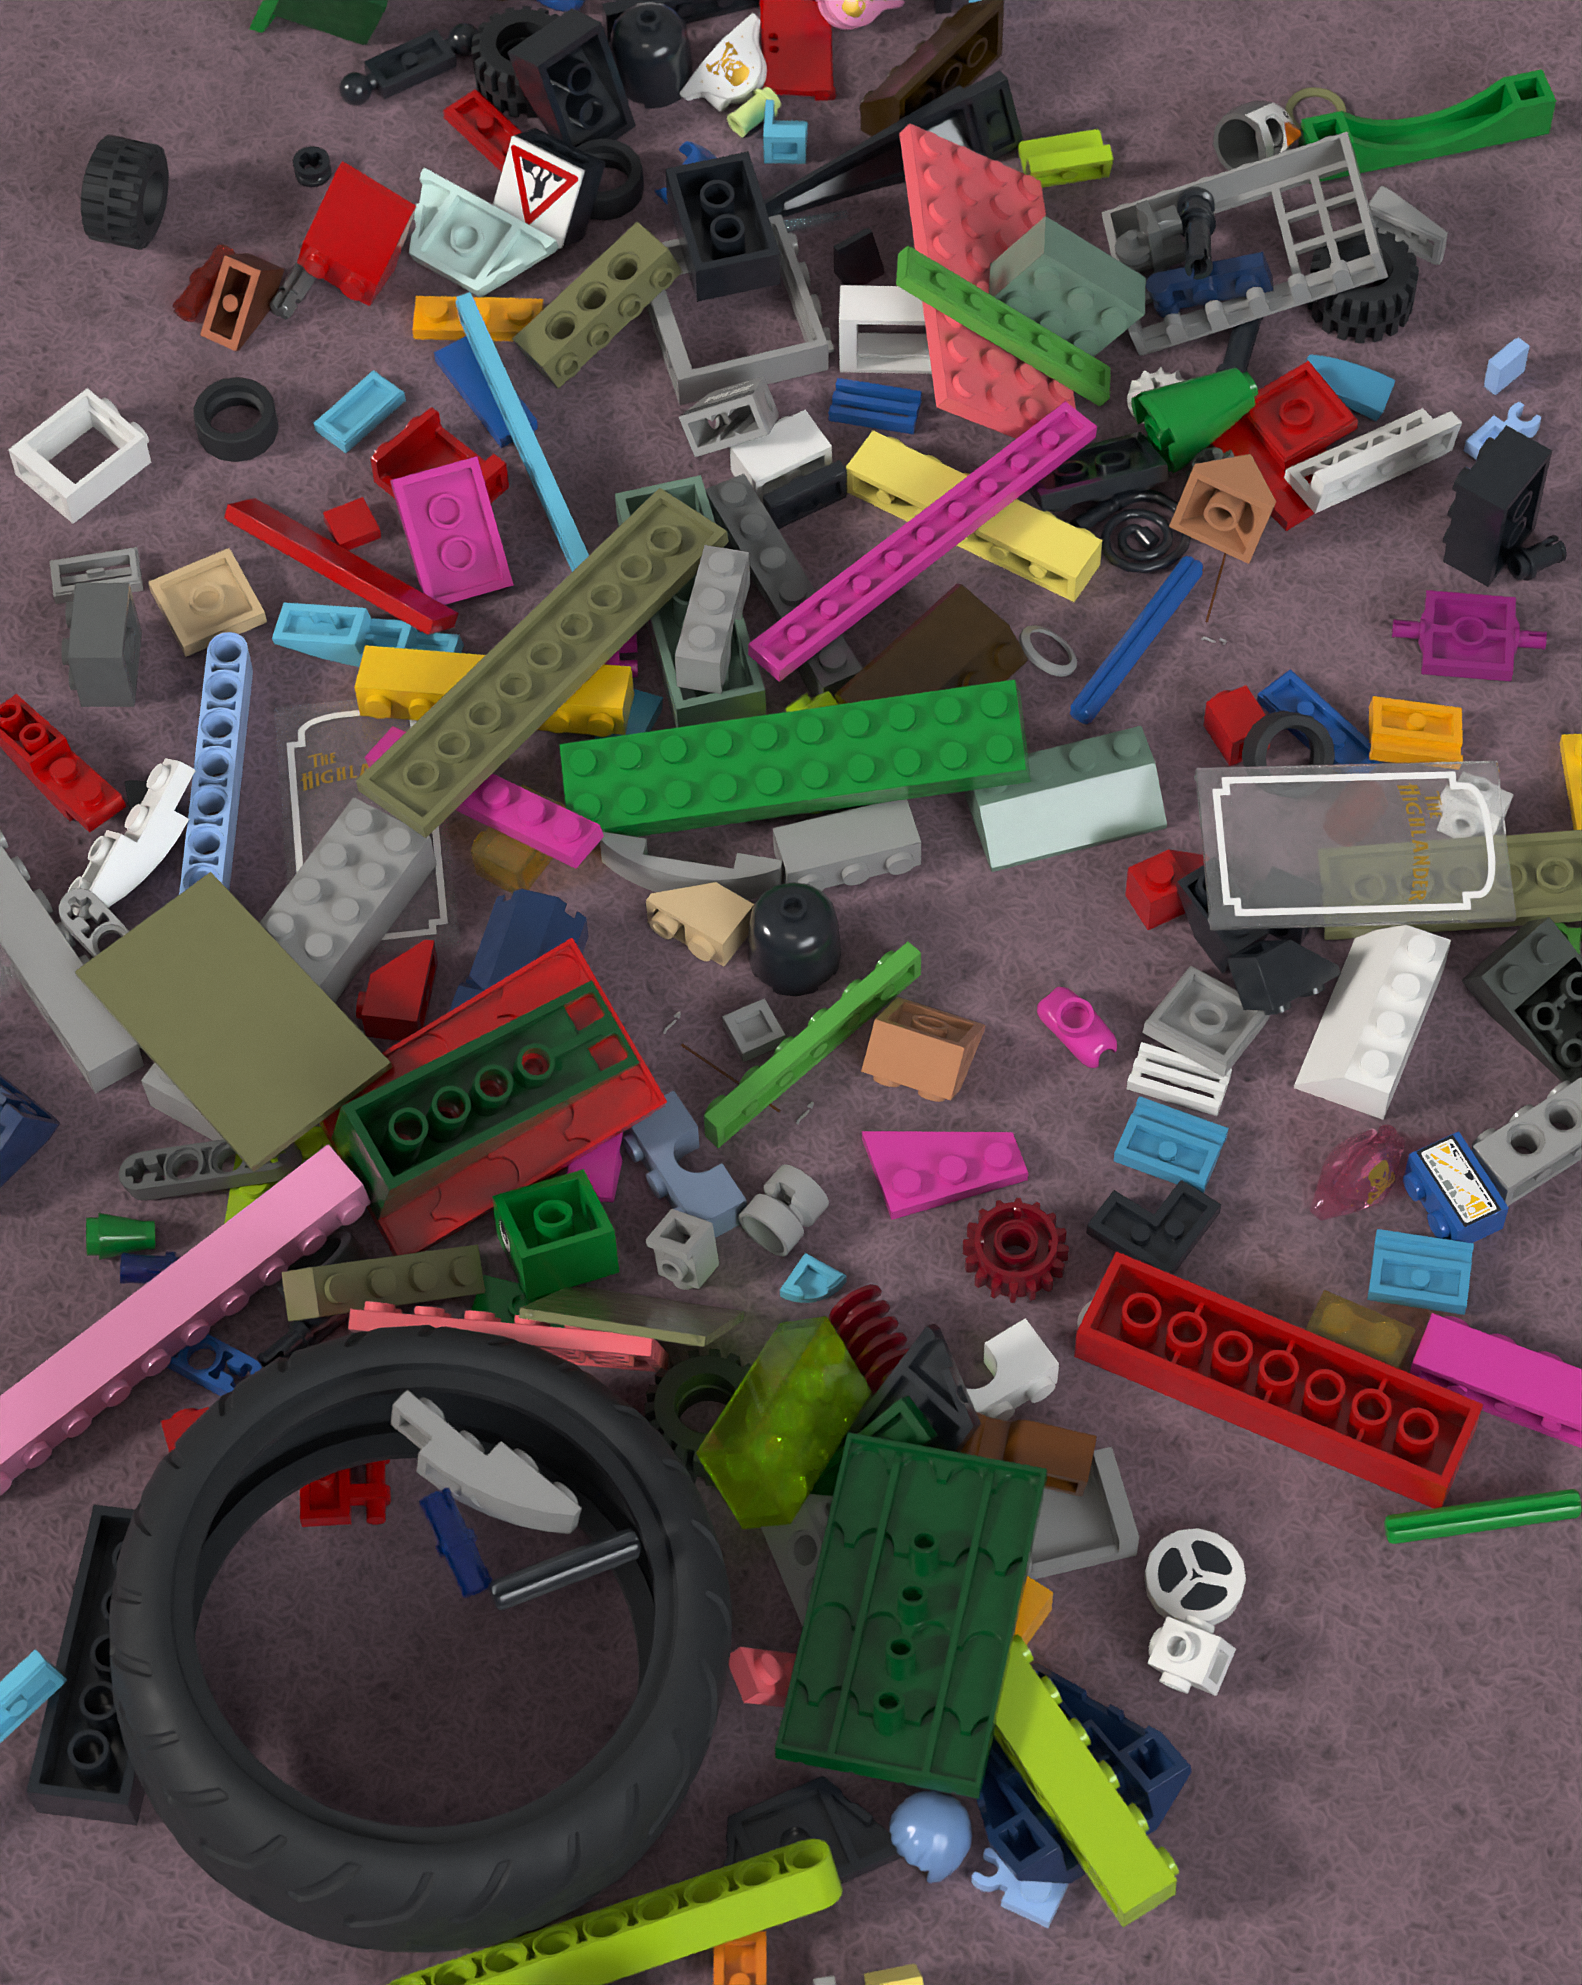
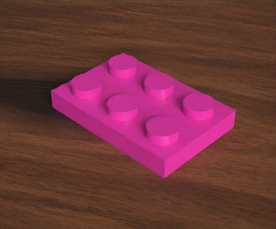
[390,457,513,605]

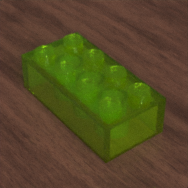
[696,1316,872,1529]

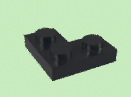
[1086,1180,1221,1275]

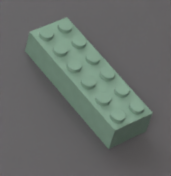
[615,475,766,728]

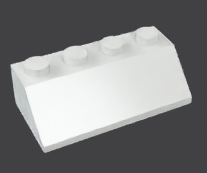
[1294,925,1451,1120]

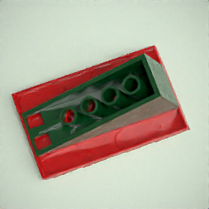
[320,938,667,1256]

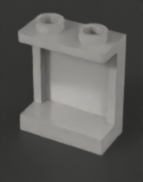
[1027,1447,1139,1580]

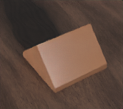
[1169,454,1276,564]

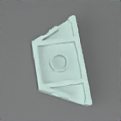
[409,168,559,297]

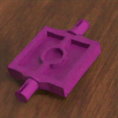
[1391,590,1547,682]

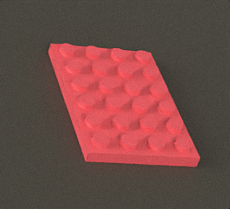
[348,1302,669,1372]

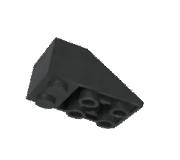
[1461,917,1582,1083]

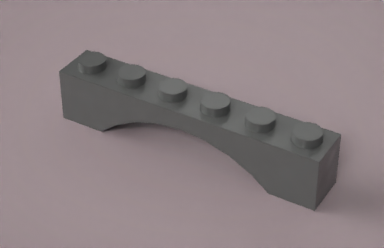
[705,473,863,704]

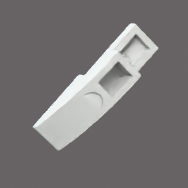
[68,758,196,920]

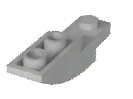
[391,1390,581,1534]

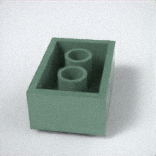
[989,216,1145,357]

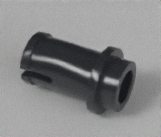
[1507,535,1567,581]

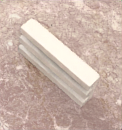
[1127,1042,1232,1116]

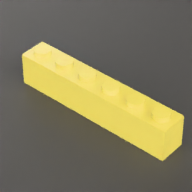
[846,431,1102,602]

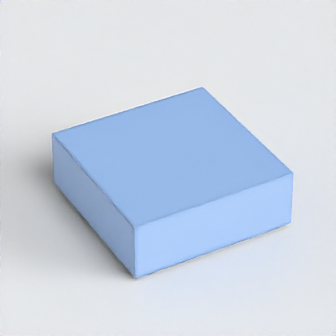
[1484,337,1530,395]

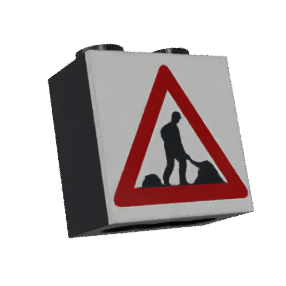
[493,128,606,248]

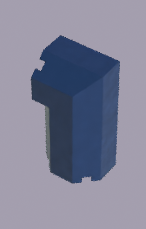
[449,889,589,1012]

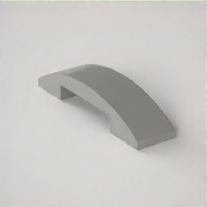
[600,832,783,900]

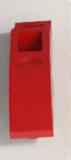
[0,694,126,832]

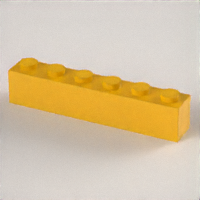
[354,645,634,737]

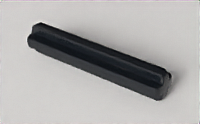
[489,1529,641,1610]

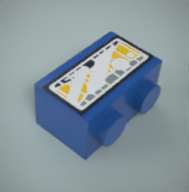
[1403,1131,1509,1243]

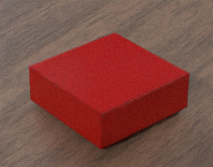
[323,497,381,551]

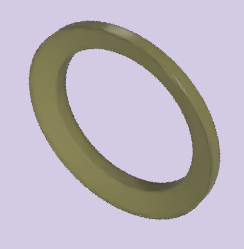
[1285,87,1346,129]

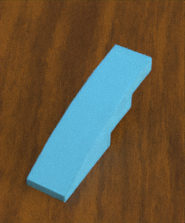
[272,603,464,667]

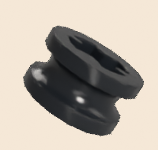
[292,146,332,188]

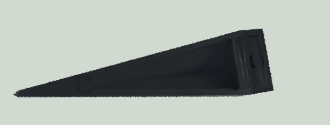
[764,71,1024,218]

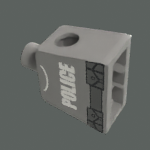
[679,377,779,457]

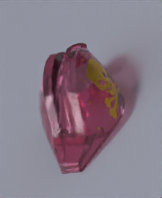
[1310,1124,1406,1221]

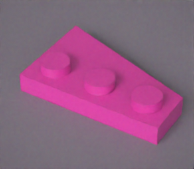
[862,1131,1028,1220]

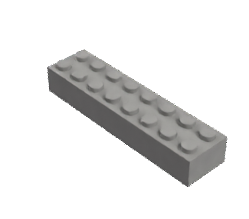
[141,797,437,1141]

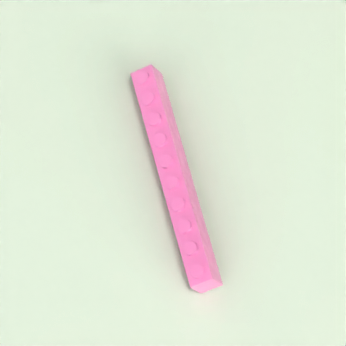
[0,1144,371,1496]

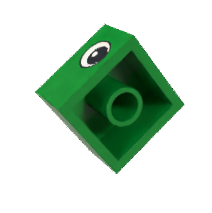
[492,1169,620,1300]

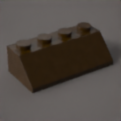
[859,0,1004,137]
[834,584,1028,704]

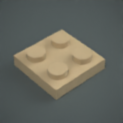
[148,548,267,657]

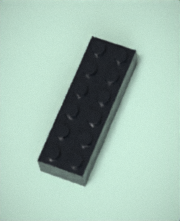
[26,1505,145,1826]

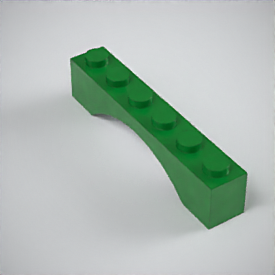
[1298,69,1556,184]

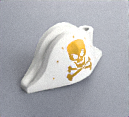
[679,13,767,112]

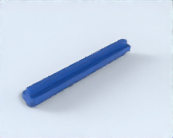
[1070,556,1203,724]

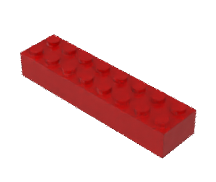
[1074,1251,1484,1508]

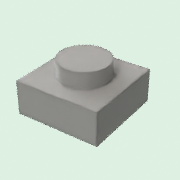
[722,998,785,1062]

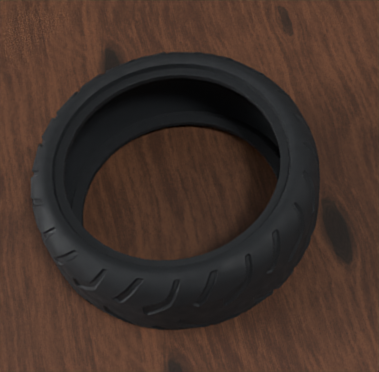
[109,1325,732,1953]

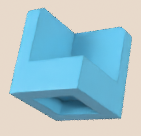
[763,100,808,164]

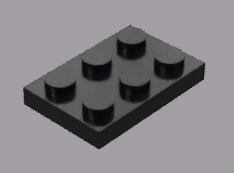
[1028,431,1169,512]

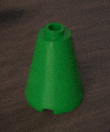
[1131,368,1258,474]

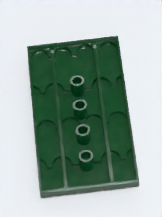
[775,1432,1047,1799]

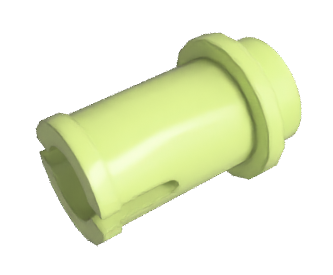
[727,87,781,137]

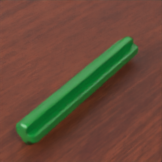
[1384,1489,1582,1544]

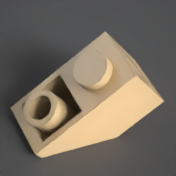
[646,882,754,967]

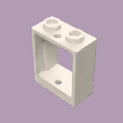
[839,285,932,374]
[8,388,151,524]

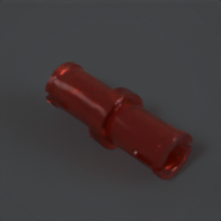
[172,244,236,322]

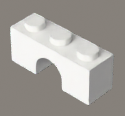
[966,1318,1059,1421]

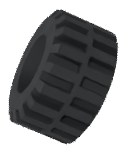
[471,6,559,118]
[80,135,169,250]
[1307,228,1419,343]
[644,1348,770,1486]

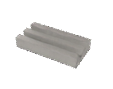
[50,547,144,604]

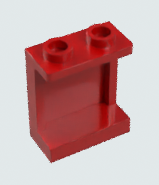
[370,407,509,503]

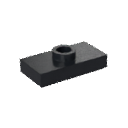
[763,460,847,530]

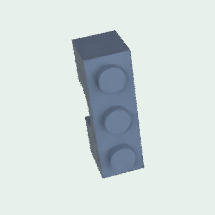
[622,1091,747,1238]

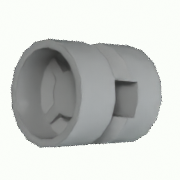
[739,1164,829,1256]

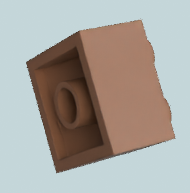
[861,997,986,1102]

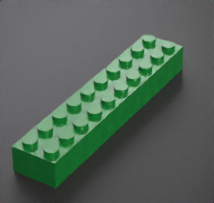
[559,680,1031,837]

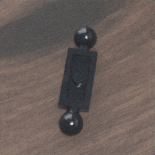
[339,23,479,106]

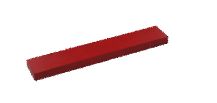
[224,498,459,635]

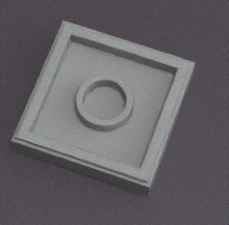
[1142,966,1270,1077]

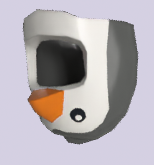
[1213,100,1301,171]

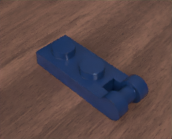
[1146,252,1274,318]

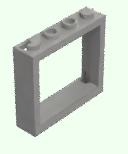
[646,215,834,405]

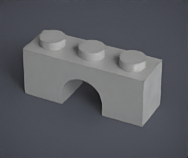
[675,545,750,694]

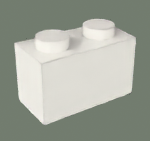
[730,410,832,503]

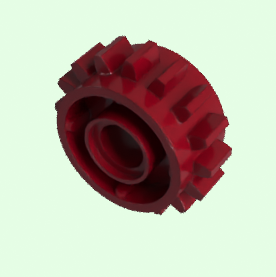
[963,1198,1069,1303]

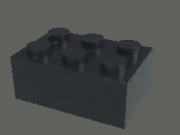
[665,151,780,302]
[1442,425,1552,587]

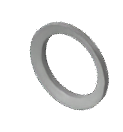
[1019,625,1077,677]

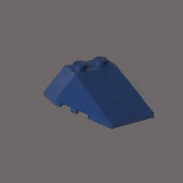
[976,1662,1192,1884]

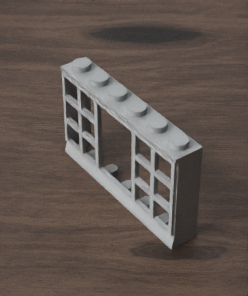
[1101,132,1388,356]

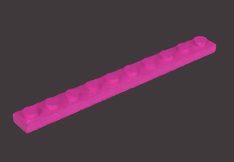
[748,401,1097,682]

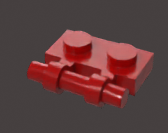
[300,1459,391,1527]

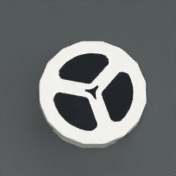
[1144,1528,1246,1626]

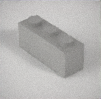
[773,799,921,891]

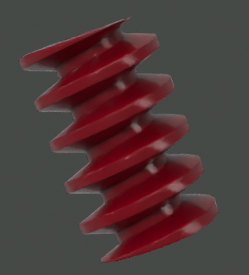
[828,1284,909,1396]

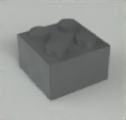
[61,583,142,707]

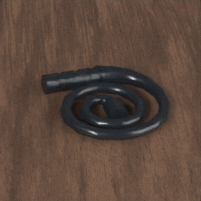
[1070,489,1191,574]

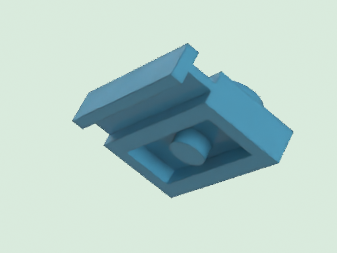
[1114,1096,1229,1193]
[1367,1229,1474,1315]

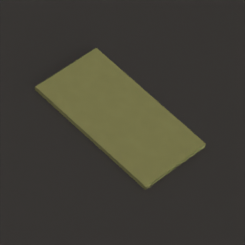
[75,872,392,1172]

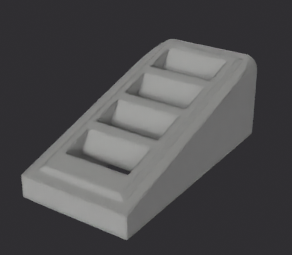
[1369,186,1448,265]

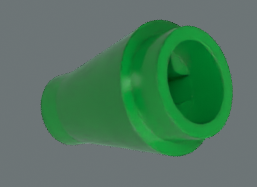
[86,1212,155,1260]

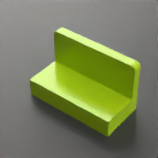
[1018,129,1113,188]

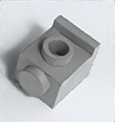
[646,1209,719,1290]

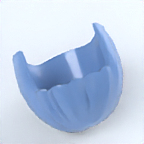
[889,1790,972,1883]

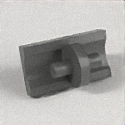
[1115,200,1186,274]

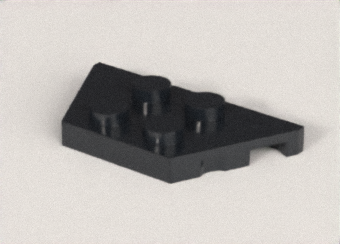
[825,1323,981,1461]
[724,1776,903,1884]

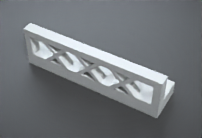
[1284,408,1462,514]

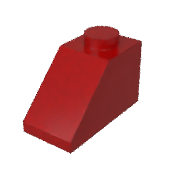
[1125,849,1210,930]
[356,939,438,1041]

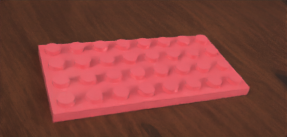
[899,124,1076,439]

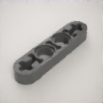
[118,1139,302,1200]

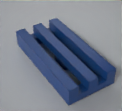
[829,378,922,434]

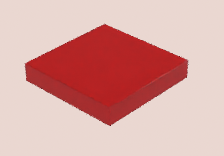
[1242,360,1358,471]

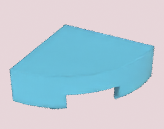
[780,1253,846,1303]

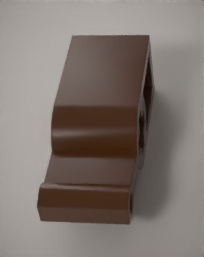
[959,1412,1097,1497]

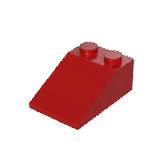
[297,161,417,306]

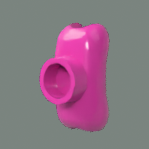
[1037,987,1117,1068]

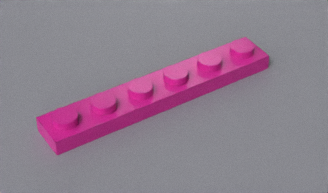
[365,726,604,869]

